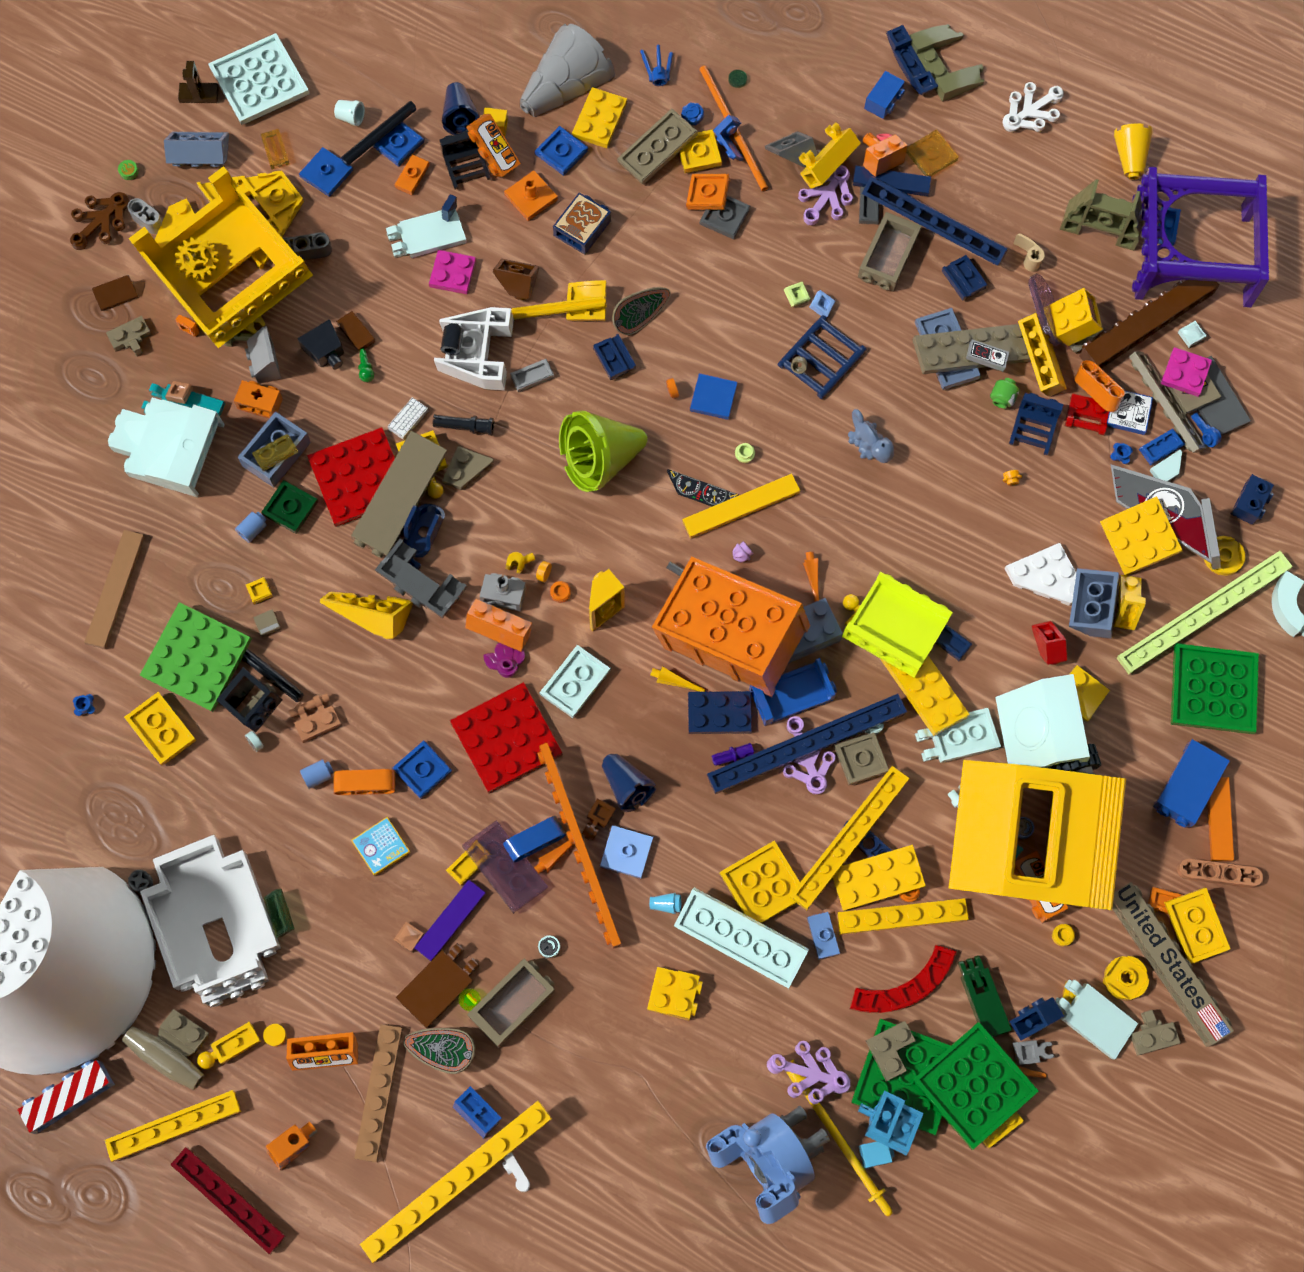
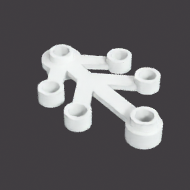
[1002,82,1064,132]

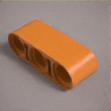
[1075,360,1125,412]
[333,769,395,795]

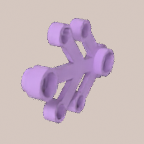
[798,165,853,225]
[783,716,835,794]
[767,1041,850,1104]

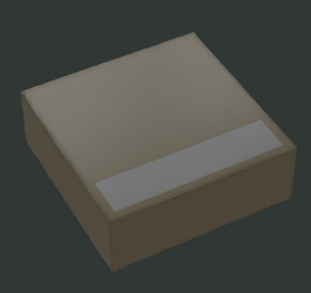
[253,610,281,637]

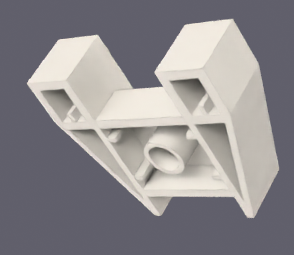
[434,307,514,390]

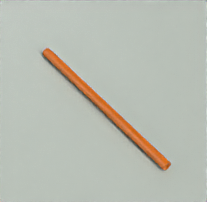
[699,66,768,191]

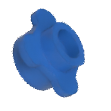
[1110,443,1133,464]
[73,694,95,716]

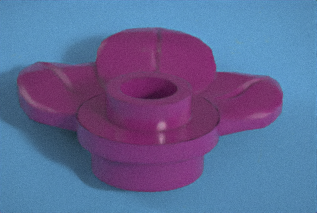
[483,643,525,678]

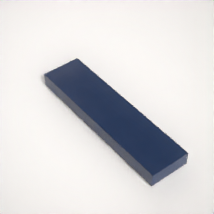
[853,166,931,197]

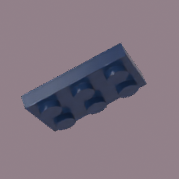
[688,691,751,734]

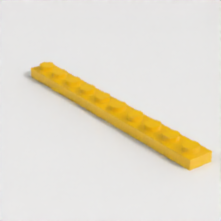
[360,1101,552,1263]

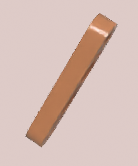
[1177,859,1263,888]

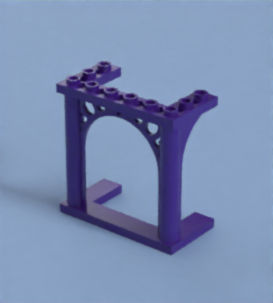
[1132,167,1269,308]

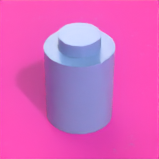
[235,512,267,543]
[300,759,334,789]

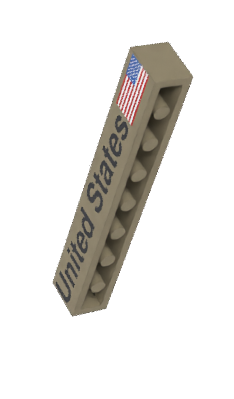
[1112,882,1233,1047]

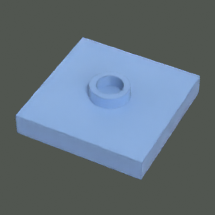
[600,825,653,879]

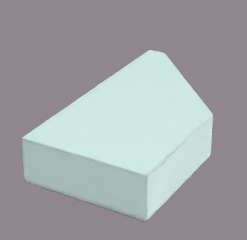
[1150,450,1182,482]

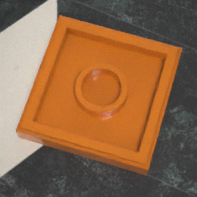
[686,174,730,210]

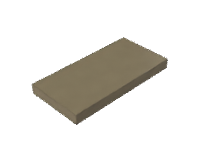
[617,109,698,185]

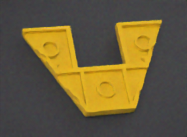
[197,170,304,270]

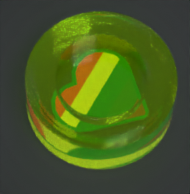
[459,989,481,1012]

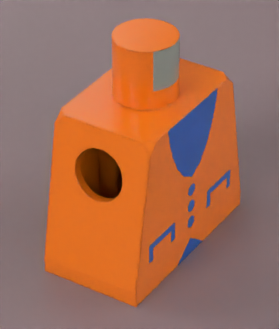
[265,1121,317,1171]

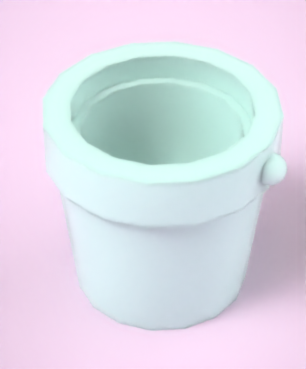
[334,100,365,126]

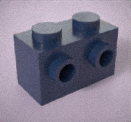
[1230,474,1274,525]
[1009,997,1064,1041]

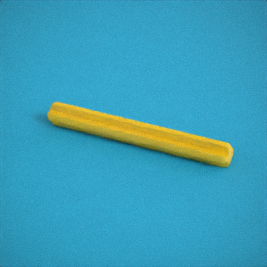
[511,296,607,320]

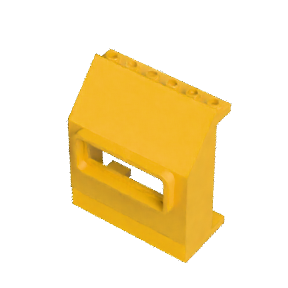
[128,166,313,348]
[949,760,1126,910]

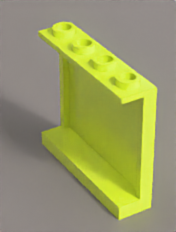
[842,572,953,678]

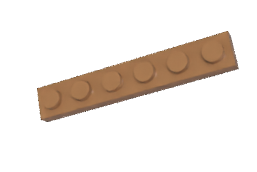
[354,1024,403,1163]

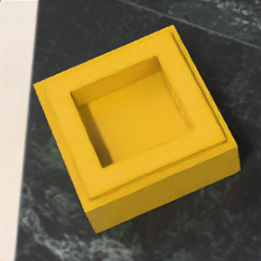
[246,577,273,605]

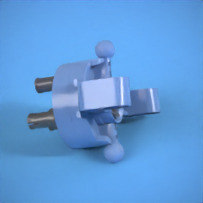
[706,1106,830,1224]

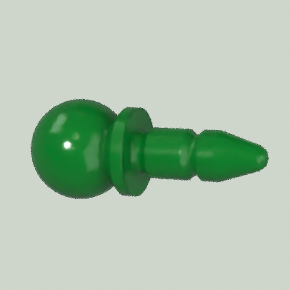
[358,348,374,383]

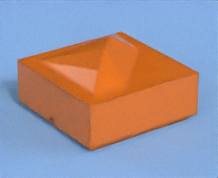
[175,314,200,337]

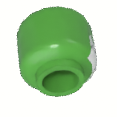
[990,378,1020,409]

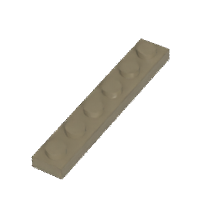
[1129,352,1207,453]

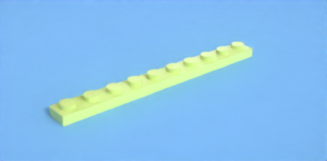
[1117,551,1293,674]

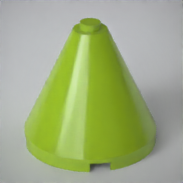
[559,410,648,492]

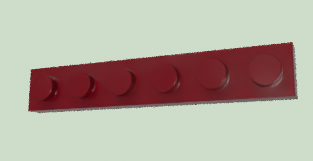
[170,1147,286,1254]

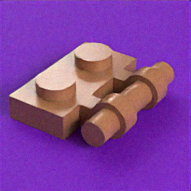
[288,693,342,743]

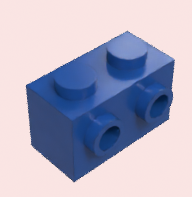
[864,71,905,119]

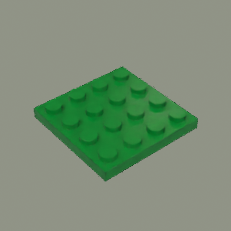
[1171,643,1259,734]
[851,1019,951,1136]
[912,1022,1039,1150]

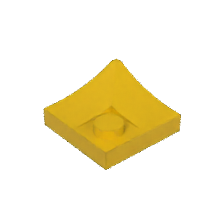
[566,280,607,321]
[1069,665,1110,722]

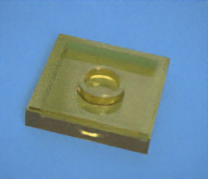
[906,129,959,177]

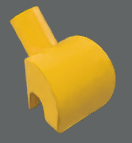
[505,552,535,574]

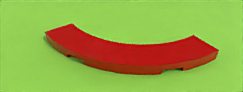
[849,945,957,1013]

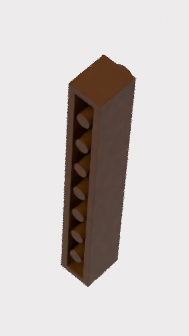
[1079,280,1220,369]

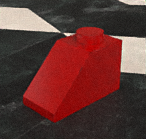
[1032,621,1067,665]

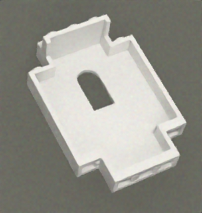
[140,835,281,1008]

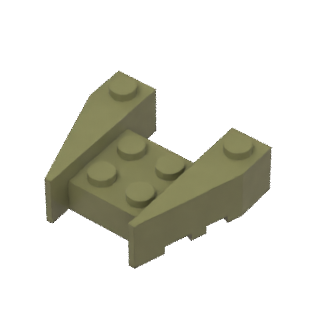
[1060,179,1144,251]

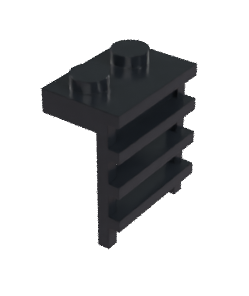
[439,130,491,190]

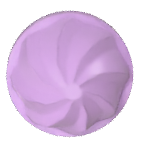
[733,541,754,562]

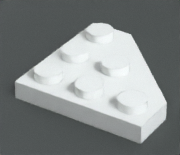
[1005,543,1076,606]

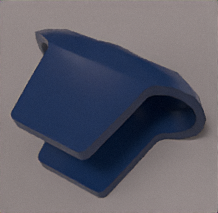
[403,504,445,558]

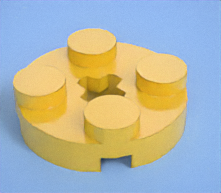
[1103,956,1149,1001]

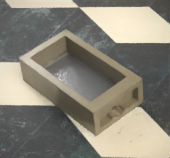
[858,212,921,291]
[467,958,555,1048]

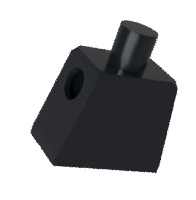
[297,320,344,370]

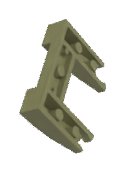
[909,24,984,102]

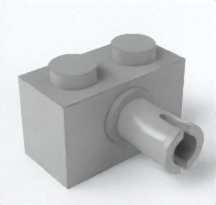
[479,573,526,611]

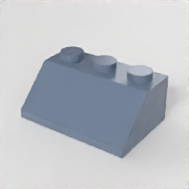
[164,132,229,167]
[1069,568,1119,639]

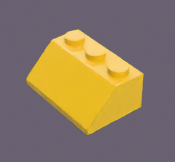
[589,569,625,631]

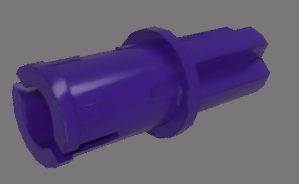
[712,743,754,766]

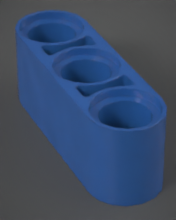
[503,816,566,863]

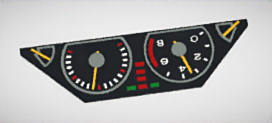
[667,469,739,507]

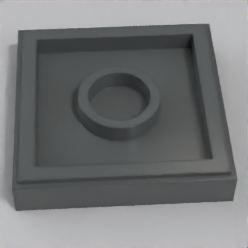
[699,196,751,240]

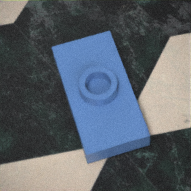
[807,912,840,960]

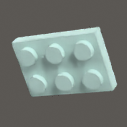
[540,645,610,718]

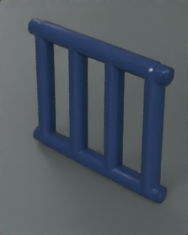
[777,315,867,399]

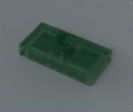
[264,889,294,938]

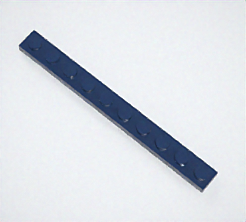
[707,693,907,795]

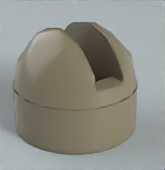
[791,356,807,374]

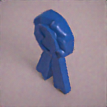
[681,102,704,125]

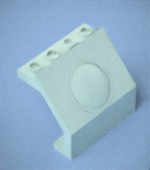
[995,674,1090,768]

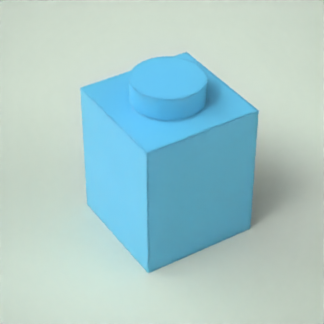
[858,1142,894,1169]

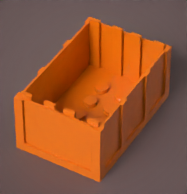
[652,556,811,697]

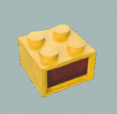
[1050,288,1103,346]

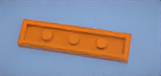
[1207,777,1234,862]

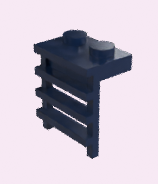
[1009,393,1064,455]

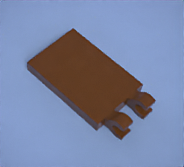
[396,943,480,1029]

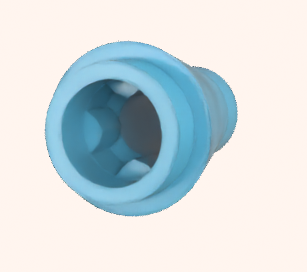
[649,893,682,914]

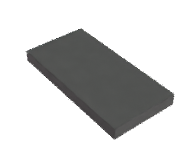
[1197,356,1251,436]

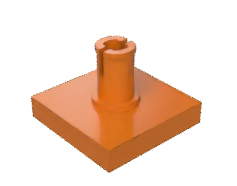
[504,170,558,221]

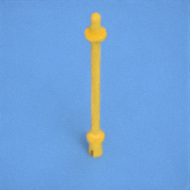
[785,1059,892,1216]

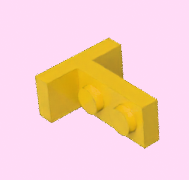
[1114,575,1146,630]

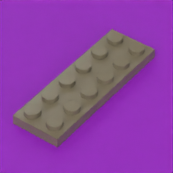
[912,324,1031,374]

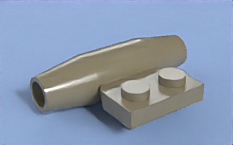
[122,1009,209,1090]

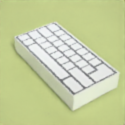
[387,397,428,440]

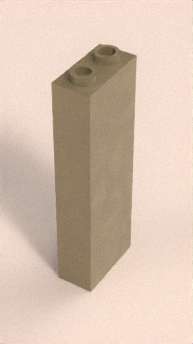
[351,431,447,558]

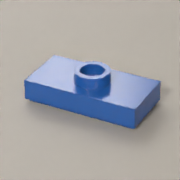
[1139,428,1184,466]

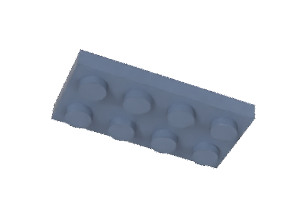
[915,308,981,390]

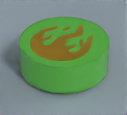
[118,160,139,180]

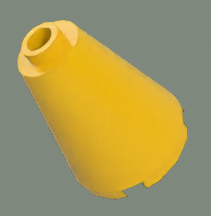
[1114,123,1153,180]

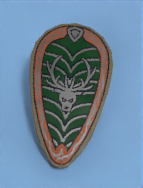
[612,287,671,335]
[403,1028,475,1074]

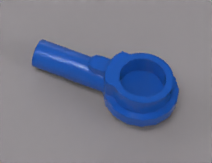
[1191,413,1221,447]

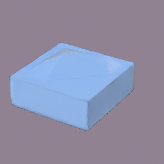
[809,290,835,317]

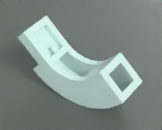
[1272,571,1304,637]

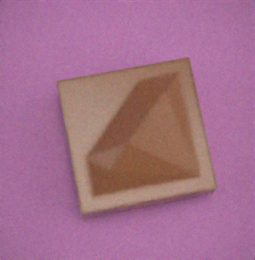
[165,381,193,404]
[394,922,424,952]

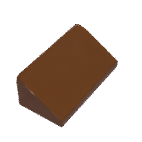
[92,275,138,311]

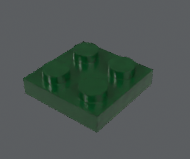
[261,480,318,534]

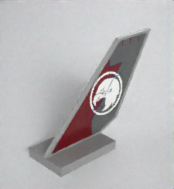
[1110,464,1221,570]

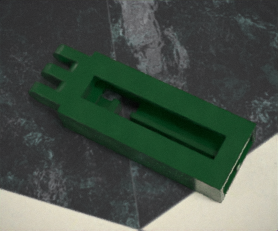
[958,955,1012,1037]

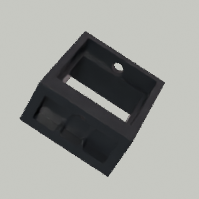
[217,667,283,732]

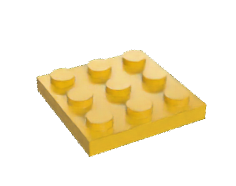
[1100,496,1183,576]
[719,840,800,923]

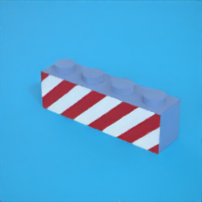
[17,1060,115,1134]

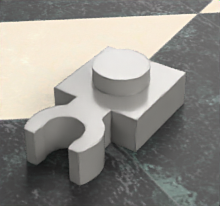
[1013,1040,1054,1065]

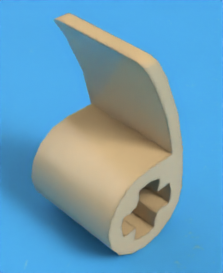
[1013,233,1045,272]

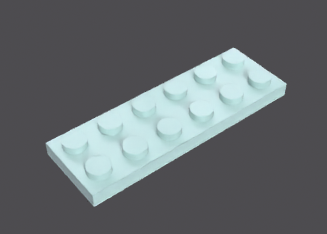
[674,887,809,988]

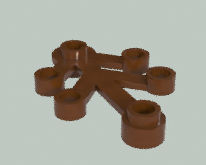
[70,192,129,250]

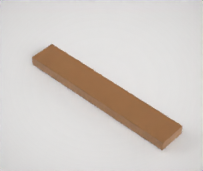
[84,530,145,649]

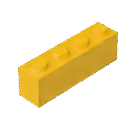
[1018,313,1067,397]

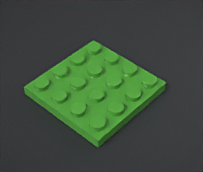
[140,602,252,712]

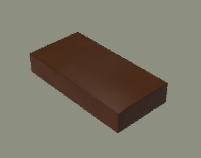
[336,311,375,352]

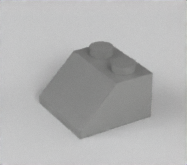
[245,326,281,384]

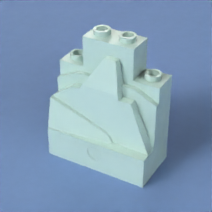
[108,397,224,497]

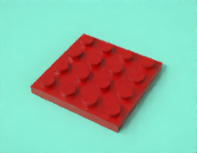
[307,427,395,527]
[450,682,563,794]

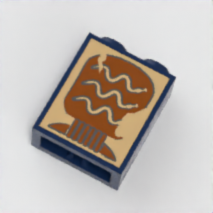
[553,193,611,255]

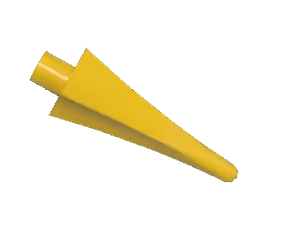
[650,666,705,692]

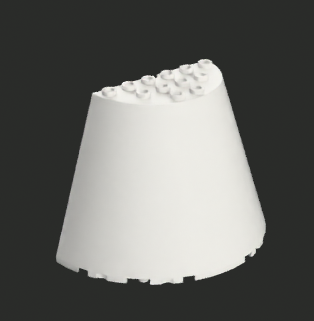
[0,867,156,1075]

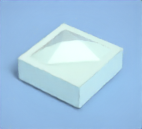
[1178,321,1206,348]

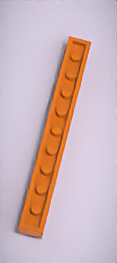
[537,743,621,948]

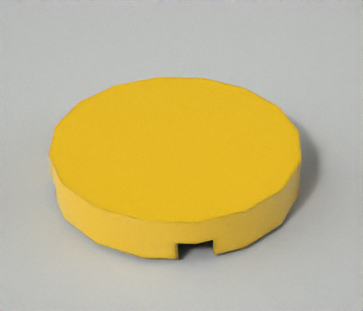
[1204,536,1245,576]

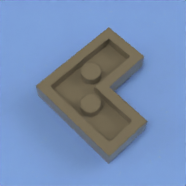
[865,1021,915,1081]

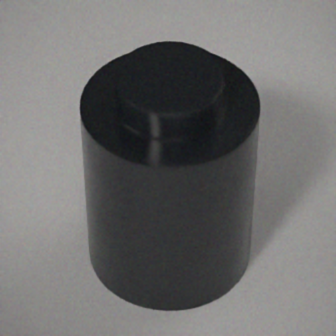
[440,323,464,355]

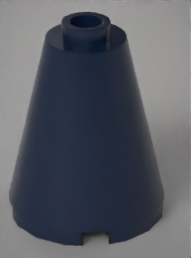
[442,82,479,135]
[602,754,656,812]

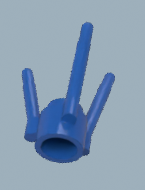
[640,44,673,86]

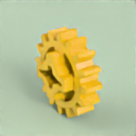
[175,236,219,280]

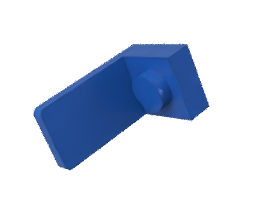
[713,115,744,161]

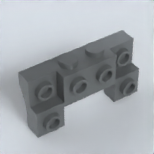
[375,539,467,619]

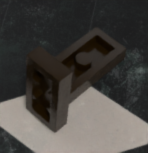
[178,61,219,103]

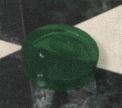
[728,70,747,88]

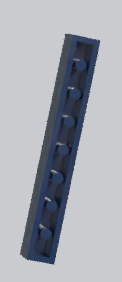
[862,176,1009,266]

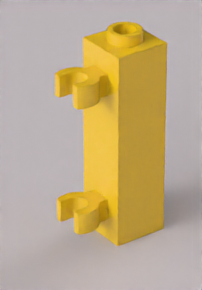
[799,122,861,189]

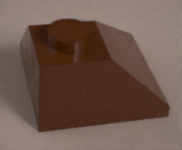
[493,259,539,300]

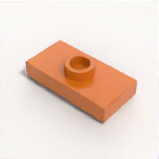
[394,155,430,195]

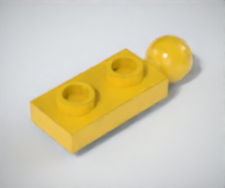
[197,1022,261,1069]

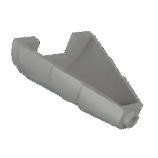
[520,23,615,117]

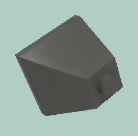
[765,131,818,167]

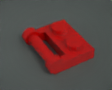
[1065,393,1109,435]

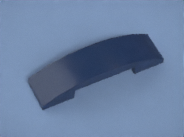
[886,25,938,95]

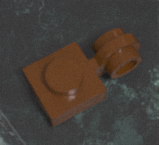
[582,798,616,840]

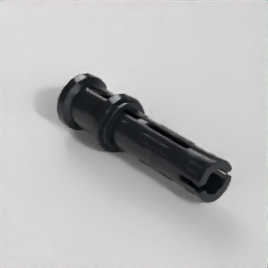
[433,414,494,436]

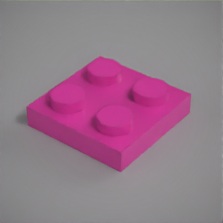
[429,250,476,294]
[1160,347,1212,397]

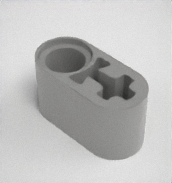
[128,198,162,234]

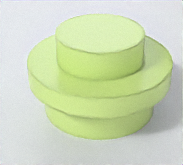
[735,443,755,463]

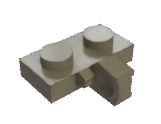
[106,316,152,356]
[1130,1010,1180,1056]

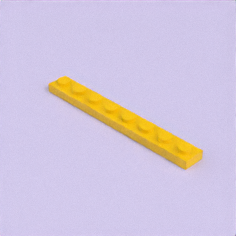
[790,766,909,911]

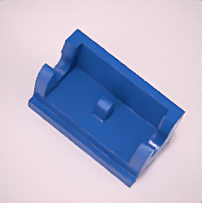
[453,1086,501,1139]

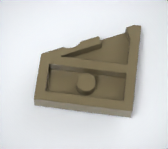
[442,446,494,490]

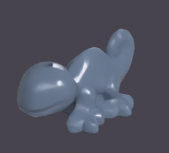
[848,409,894,463]

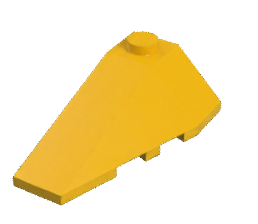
[320,592,413,639]

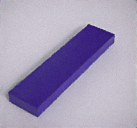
[414,880,486,961]

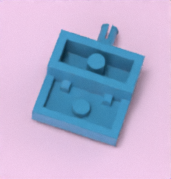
[858,1091,923,1155]

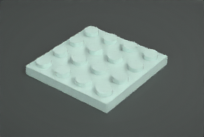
[208,33,310,125]

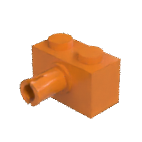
[863,132,908,177]

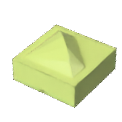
[784,282,810,307]

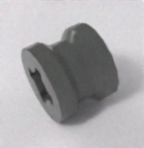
[128,870,153,894]

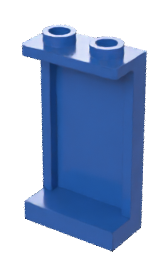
[749,658,837,726]
[1153,739,1230,828]

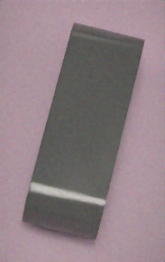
[283,233,332,261]

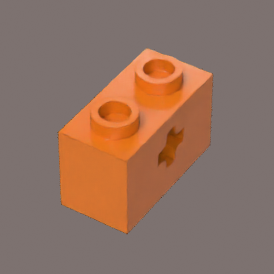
[234,380,283,419]

